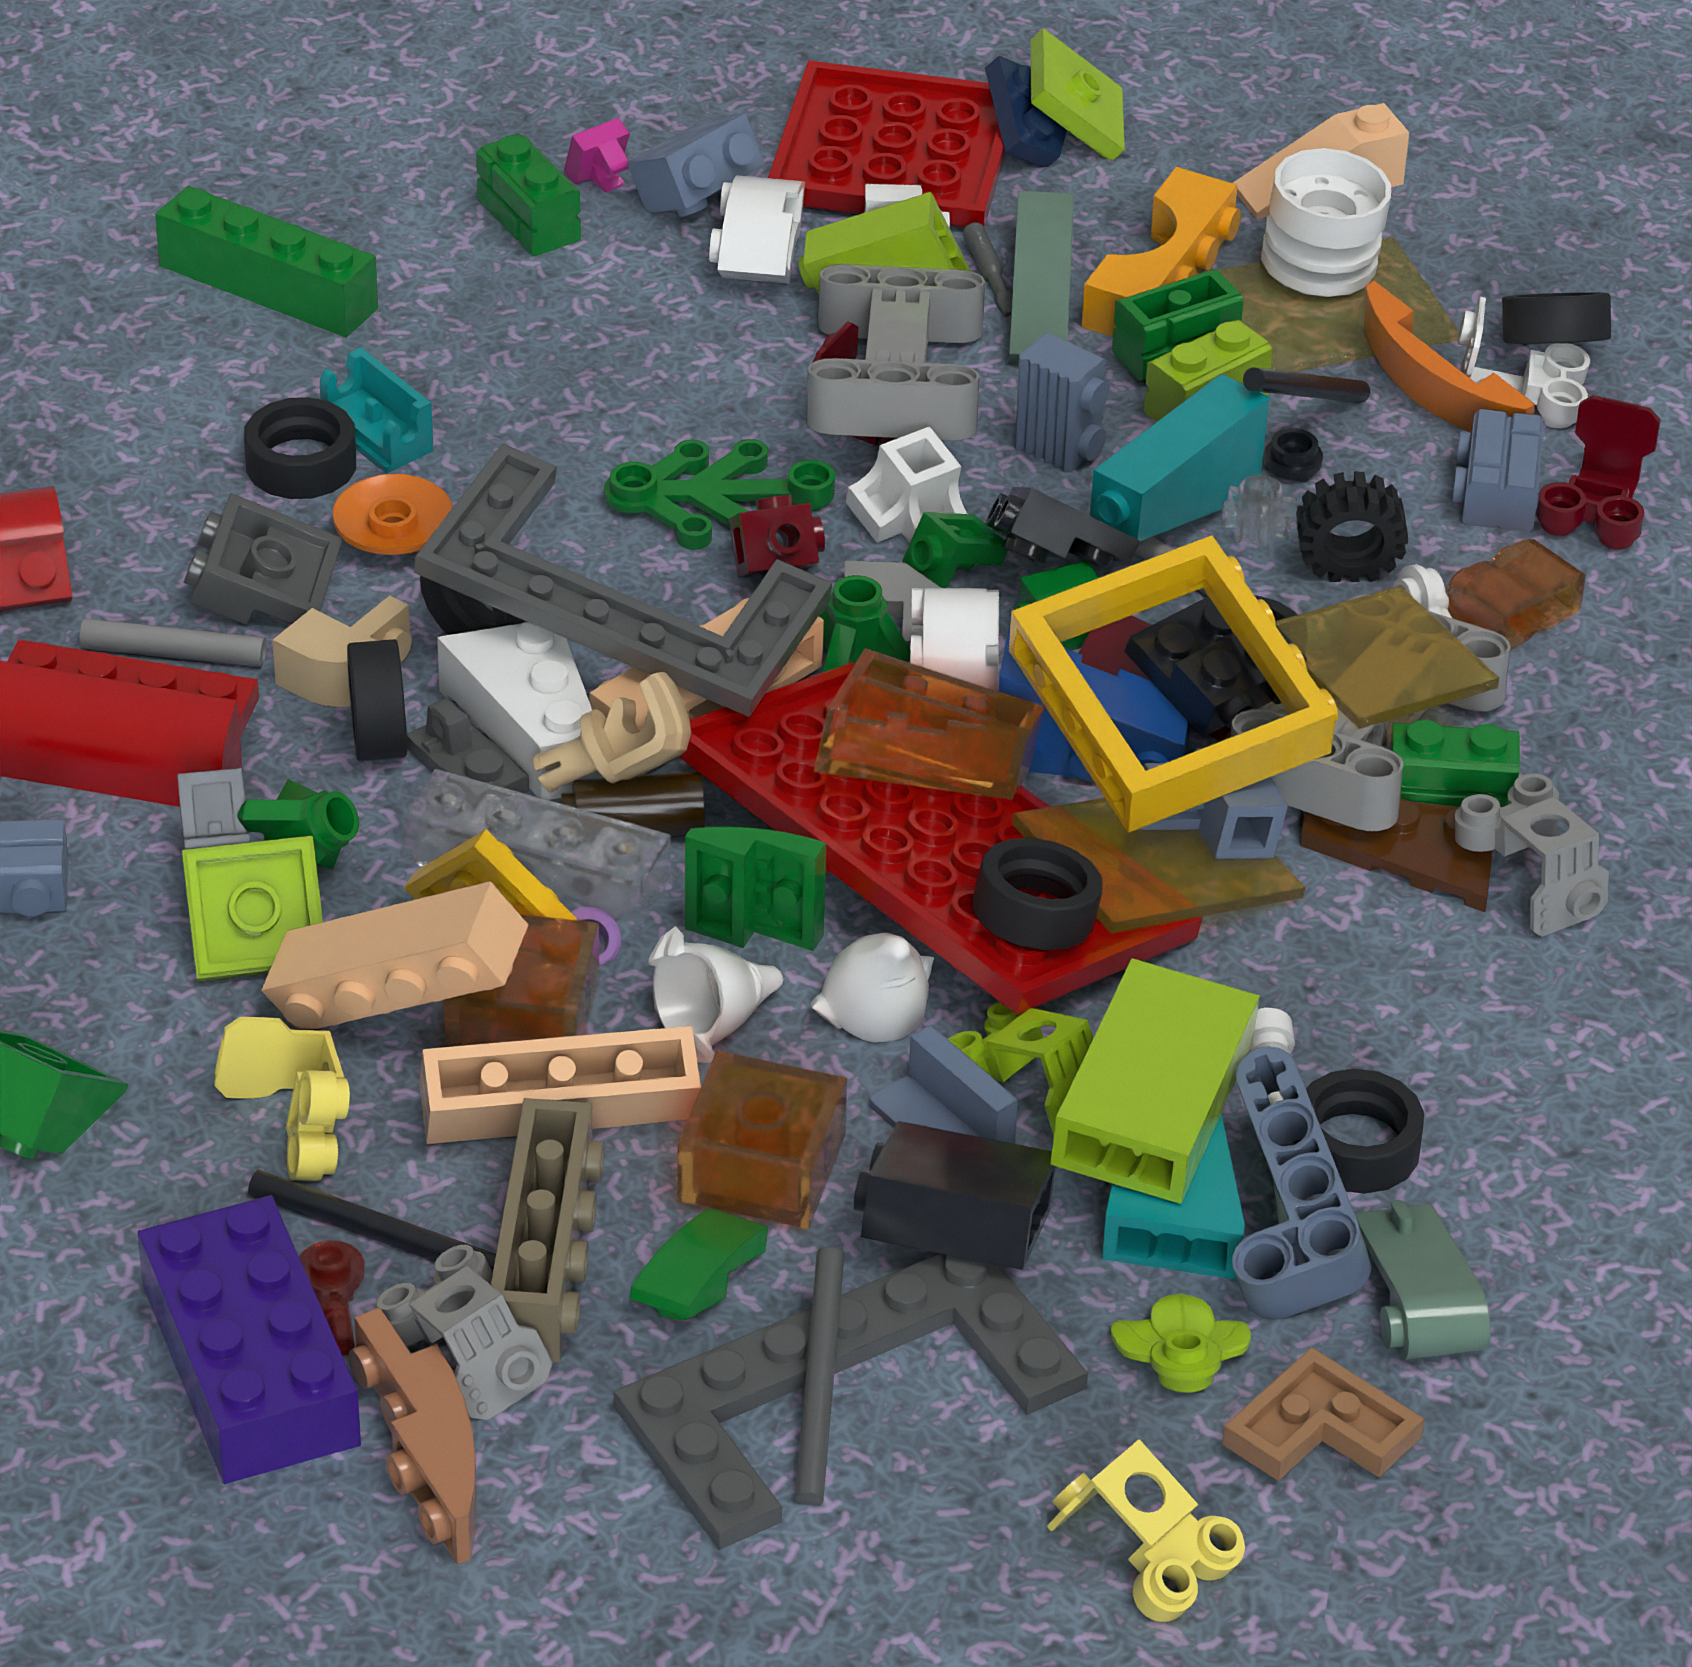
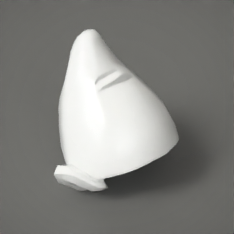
[648,926,783,1063]
[810,933,934,1042]

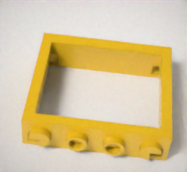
[1009,535,1338,833]

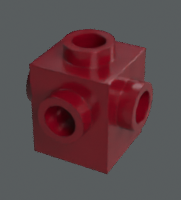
[729,495,825,578]

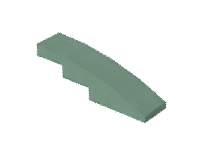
[1009,191,1074,364]

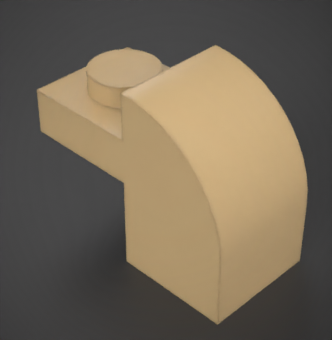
[272,595,412,707]

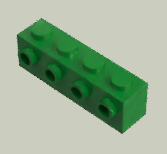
[155,185,378,338]

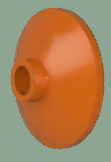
[333,474,453,555]

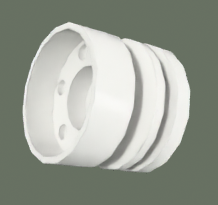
[1261,148,1391,297]

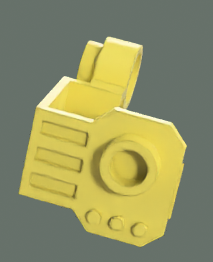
[214,1017,350,1181]
[1047,1439,1245,1622]

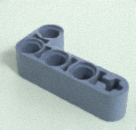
[1232,1046,1371,1320]

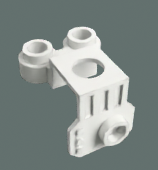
[1458,297,1590,428]

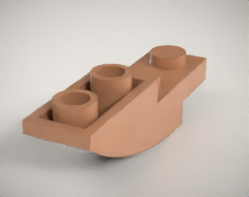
[349,1307,477,1565]

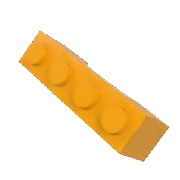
[1082,167,1241,337]

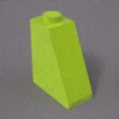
[799,192,971,295]

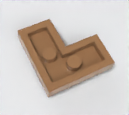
[1222,1347,1425,1481]

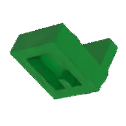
[903,512,1008,588]

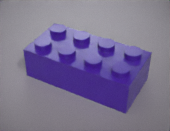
[137,1195,361,1484]

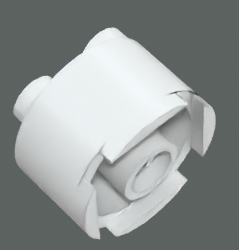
[910,588,999,712]

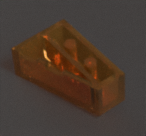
[814,649,1045,800]

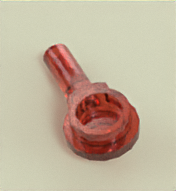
[299,1240,365,1356]

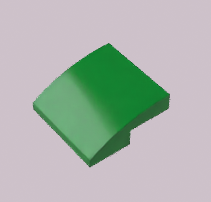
[685,827,826,951]

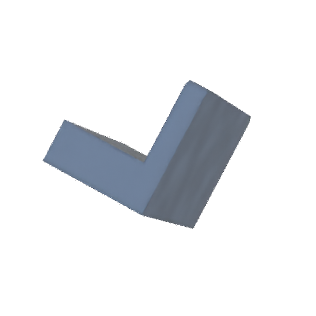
[870,1025,1018,1144]

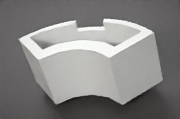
[709,175,805,284]

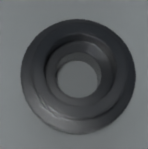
[1264,428,1323,479]

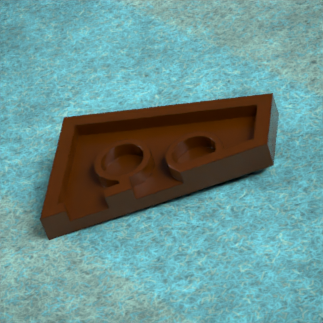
[1300,799,1493,912]

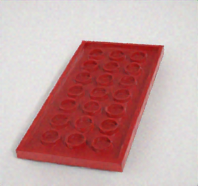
[679,662,1203,1014]

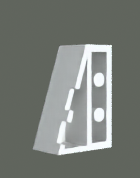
[437,622,603,801]

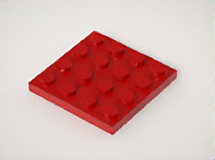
[768,60,1006,227]

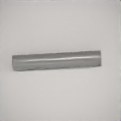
[80,618,267,668]

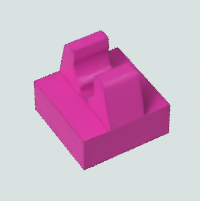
[564,118,630,193]

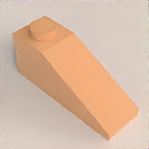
[1233,103,1409,219]

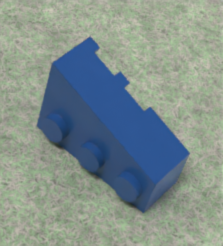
[994,627,1190,780]

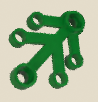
[604,439,835,550]

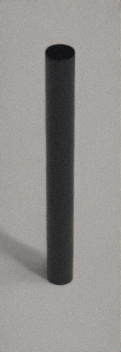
[1243,367,1370,403]
[248,1170,496,1272]

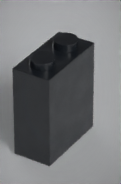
[854,1121,1056,1270]

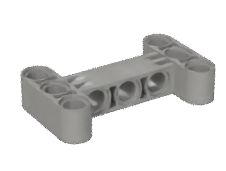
[806,264,985,440]
[1231,594,1511,831]

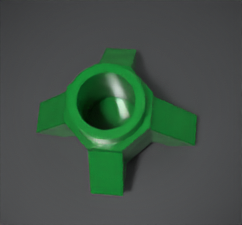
[819,575,911,672]
[237,779,359,869]

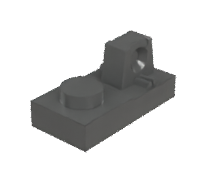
[407,697,529,816]

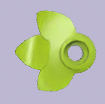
[1111,1293,1251,1393]

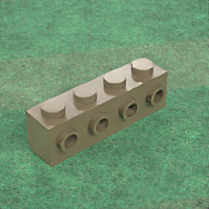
[491,1098,605,1362]

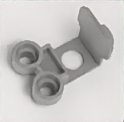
[1455,774,1609,937]
[377,1245,553,1420]

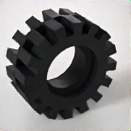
[1296,471,1408,582]

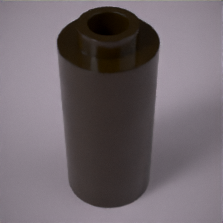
[561,772,705,843]

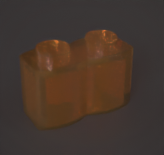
[1446,539,1586,650]

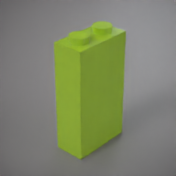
[1050,958,1260,1204]

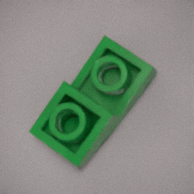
[630,1208,768,1320]

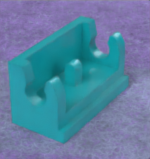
[320,347,434,474]

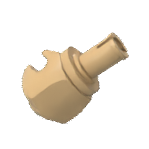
[533,672,691,793]

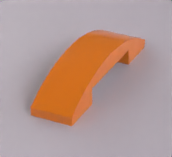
[1364,281,1535,432]

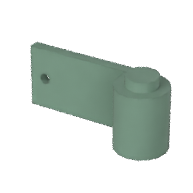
[1354,1200,1490,1361]

